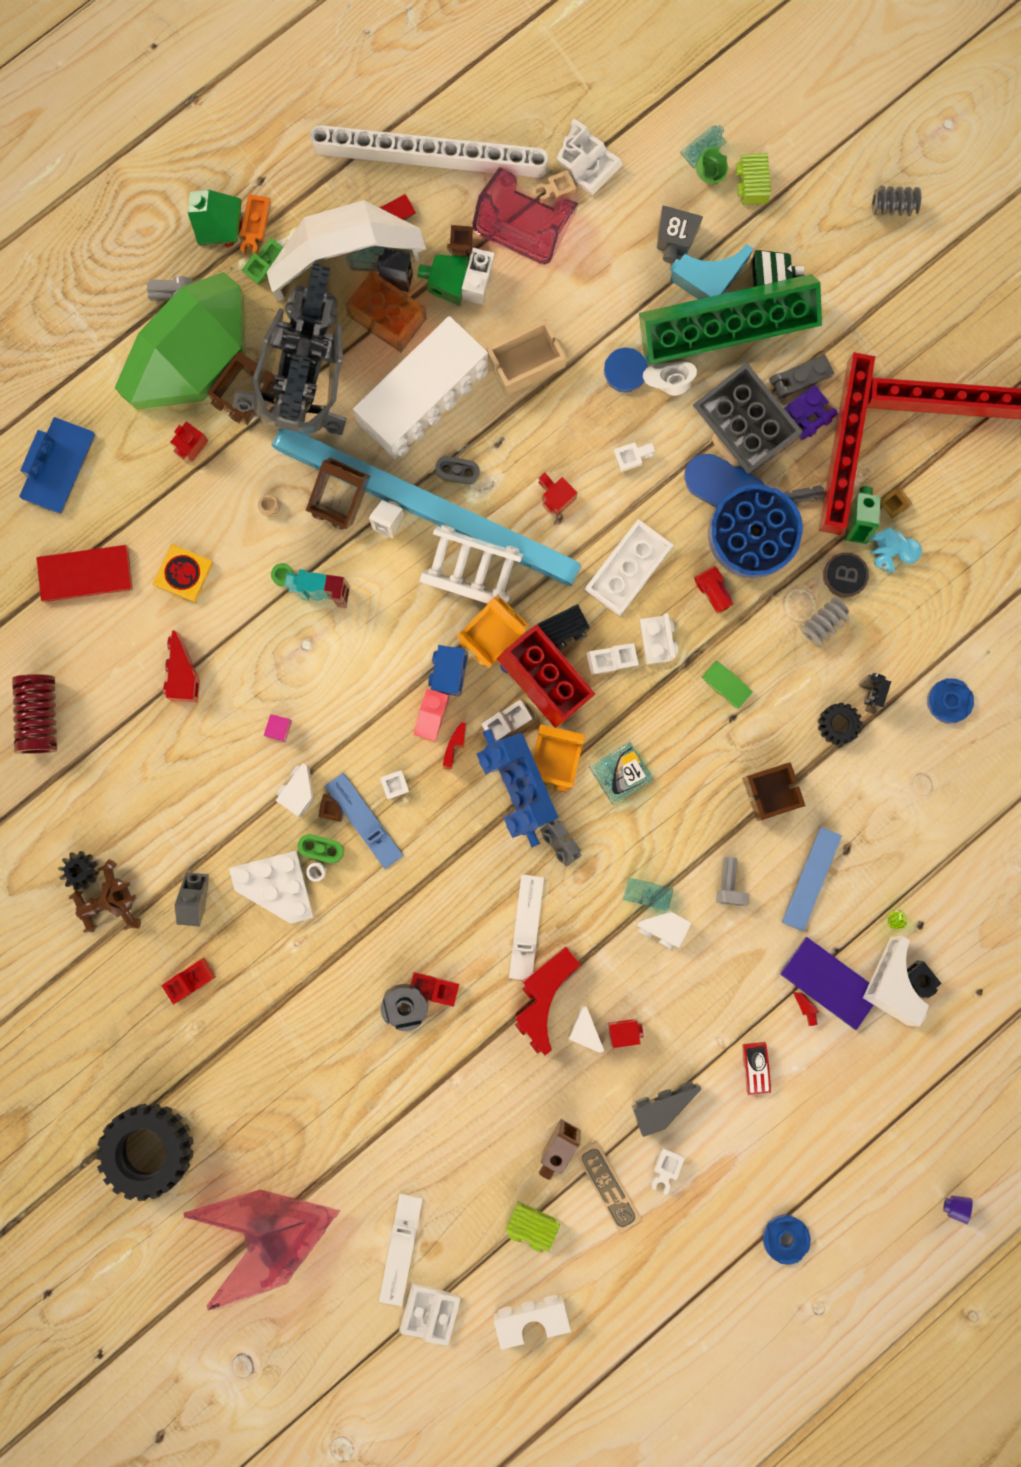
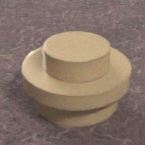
[258,494,281,517]

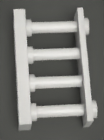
[419,525,524,604]

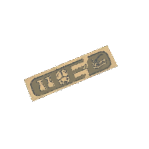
[575,1141,642,1234]

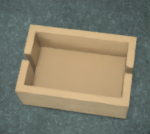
[486,319,566,396]

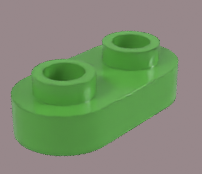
[298,834,344,863]

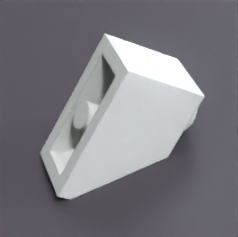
[369,500,404,539]

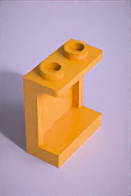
[457,595,530,668]
[533,724,585,793]

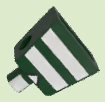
[751,250,804,287]

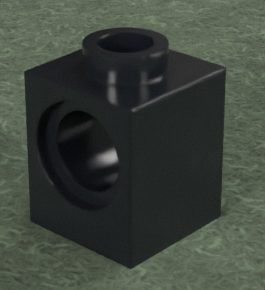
[907,960,942,998]

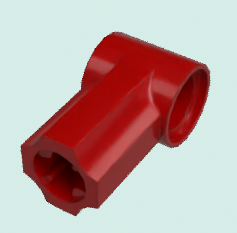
[694,566,735,614]

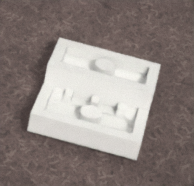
[399,1283,461,1346]

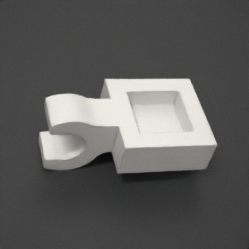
[614,442,655,472]

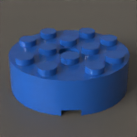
[708,484,803,578]

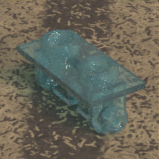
[680,125,727,168]

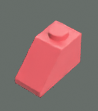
[414,689,449,742]

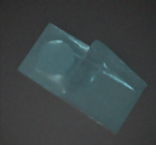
[346,246,386,272]
[623,877,674,911]

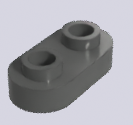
[435,456,480,485]

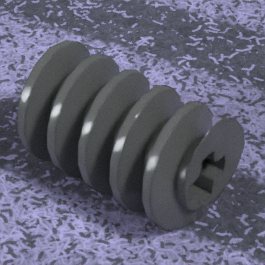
[872,186,922,216]

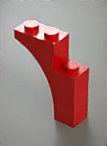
[515,946,580,1056]

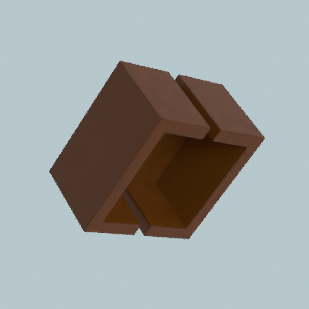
[742,762,806,821]

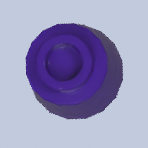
[943,1195,973,1225]

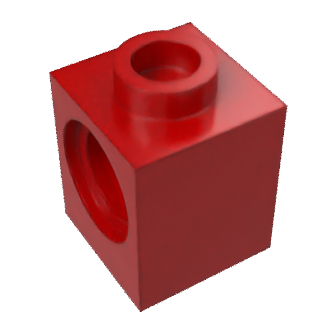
[608,1019,644,1048]

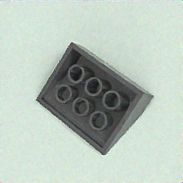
[693,362,803,475]

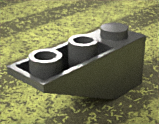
[632,1081,701,1137]

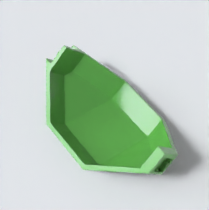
[115,272,245,410]

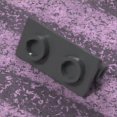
[540,819,582,867]

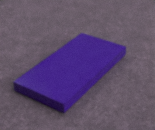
[779,937,874,1030]

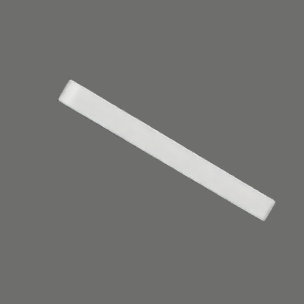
[310,125,548,178]

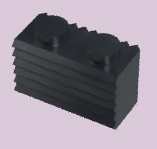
[377,248,413,292]
[537,604,590,650]

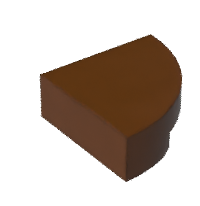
[318,794,342,822]

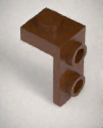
[447,225,473,257]

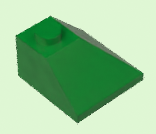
[188,190,242,246]

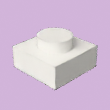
[380,770,409,800]

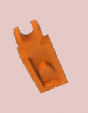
[240,194,271,255]

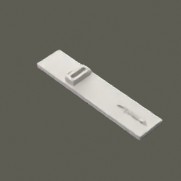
[509,875,544,980]
[379,1194,423,1306]

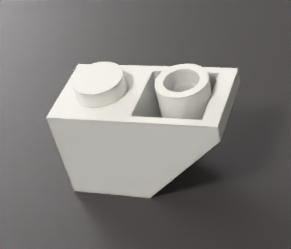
[462,248,495,305]
[275,763,314,818]
[636,912,691,949]

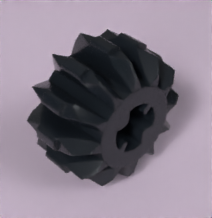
[58,851,100,890]

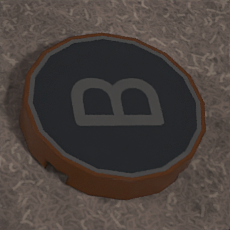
[823,553,869,597]

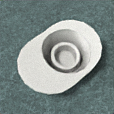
[643,361,697,396]

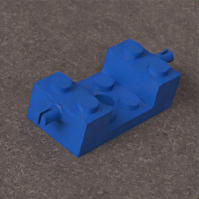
[477,729,559,848]

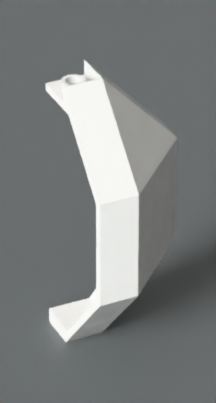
[267,200,426,301]

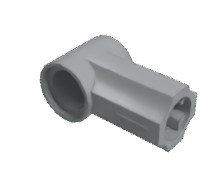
[147,276,193,301]

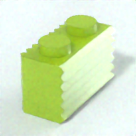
[735,153,771,205]
[505,1201,560,1253]

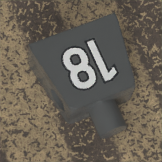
[657,205,703,264]

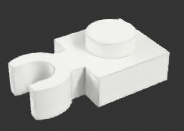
[651,1147,685,1194]

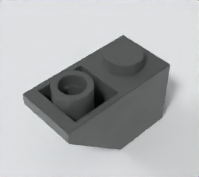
[175,872,209,927]

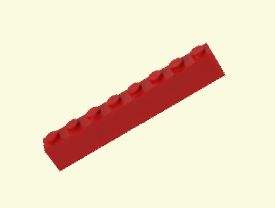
[818,352,876,535]
[867,378,1021,420]

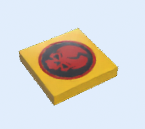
[153,544,214,603]

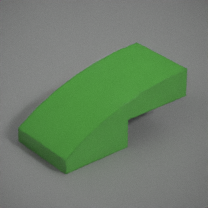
[241,238,283,285]
[701,660,753,709]

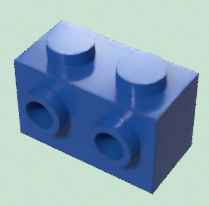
[428,645,469,697]

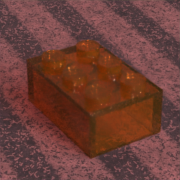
[345,270,427,353]

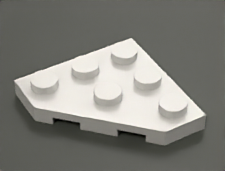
[229,851,314,924]

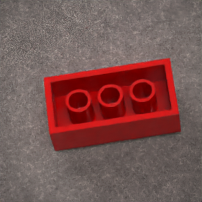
[496,624,596,728]

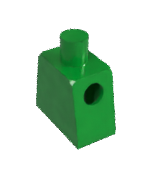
[417,255,470,306]
[845,486,880,544]

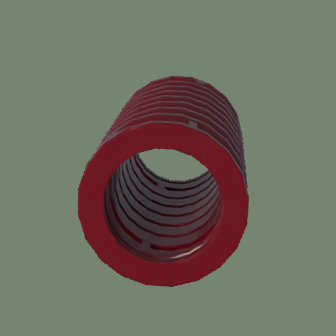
[12,674,57,754]

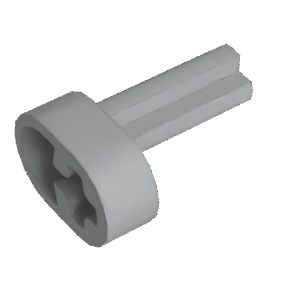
[716,857,749,906]

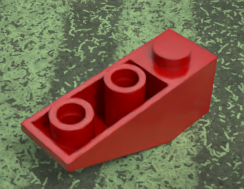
[163,630,200,703]

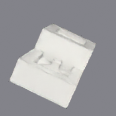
[586,643,639,675]
[481,699,534,741]

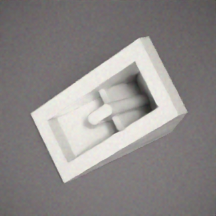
[568,1005,604,1053]

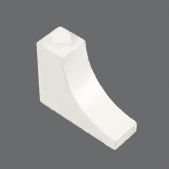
[863,936,929,1026]

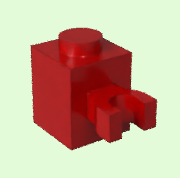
[170,421,208,462]
[538,472,578,516]

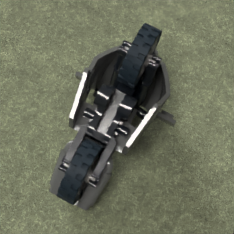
[233,263,347,436]

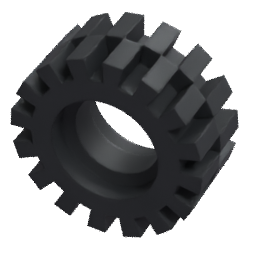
[818,703,863,745]

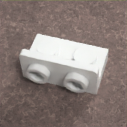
[639,613,678,665]

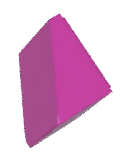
[264,714,292,742]

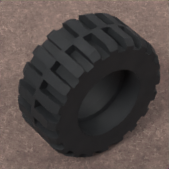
[96,1103,194,1201]

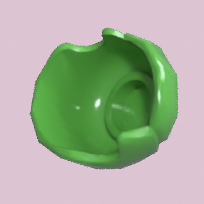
[696,147,728,185]

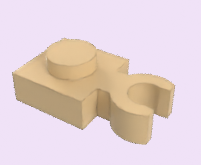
[535,170,576,203]

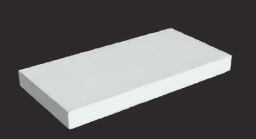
[584,519,674,617]

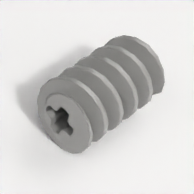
[799,597,849,646]

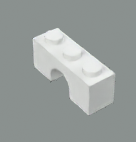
[494,1295,571,1350]

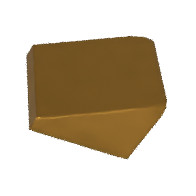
[880,487,912,519]

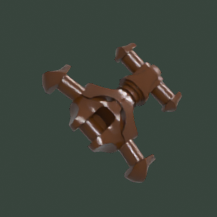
[69,859,141,933]

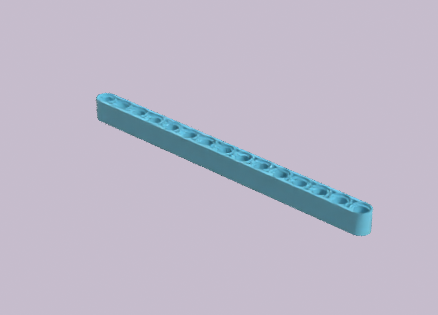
[271,428,582,586]

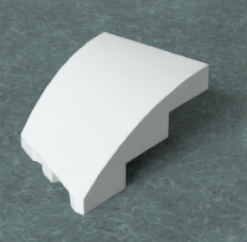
[557,119,623,196]

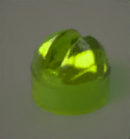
[887,909,907,929]

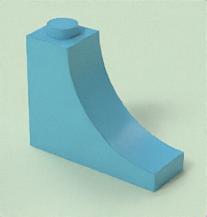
[670,244,754,299]

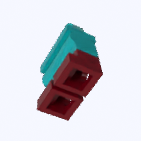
[285,569,350,608]

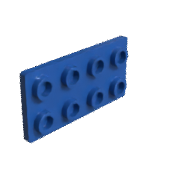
[19,417,95,514]

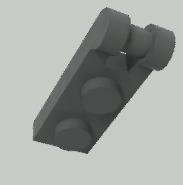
[769,354,834,399]

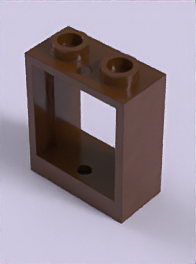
[207,351,275,426]
[305,457,371,529]

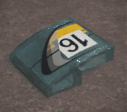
[589,742,654,806]

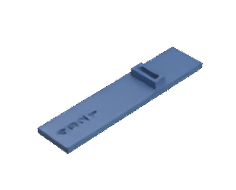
[325,773,403,869]
[782,827,842,931]

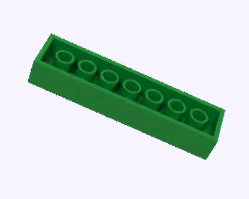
[639,274,822,365]

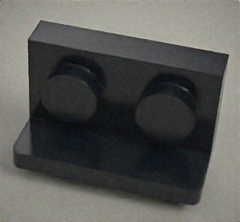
[859,673,892,714]

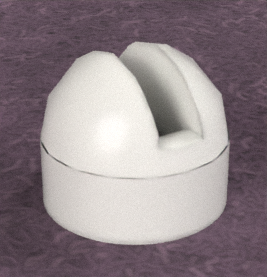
[307,862,327,882]

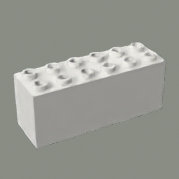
[353,316,488,460]

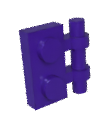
[784,385,838,441]

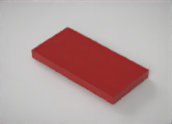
[36,545,133,602]

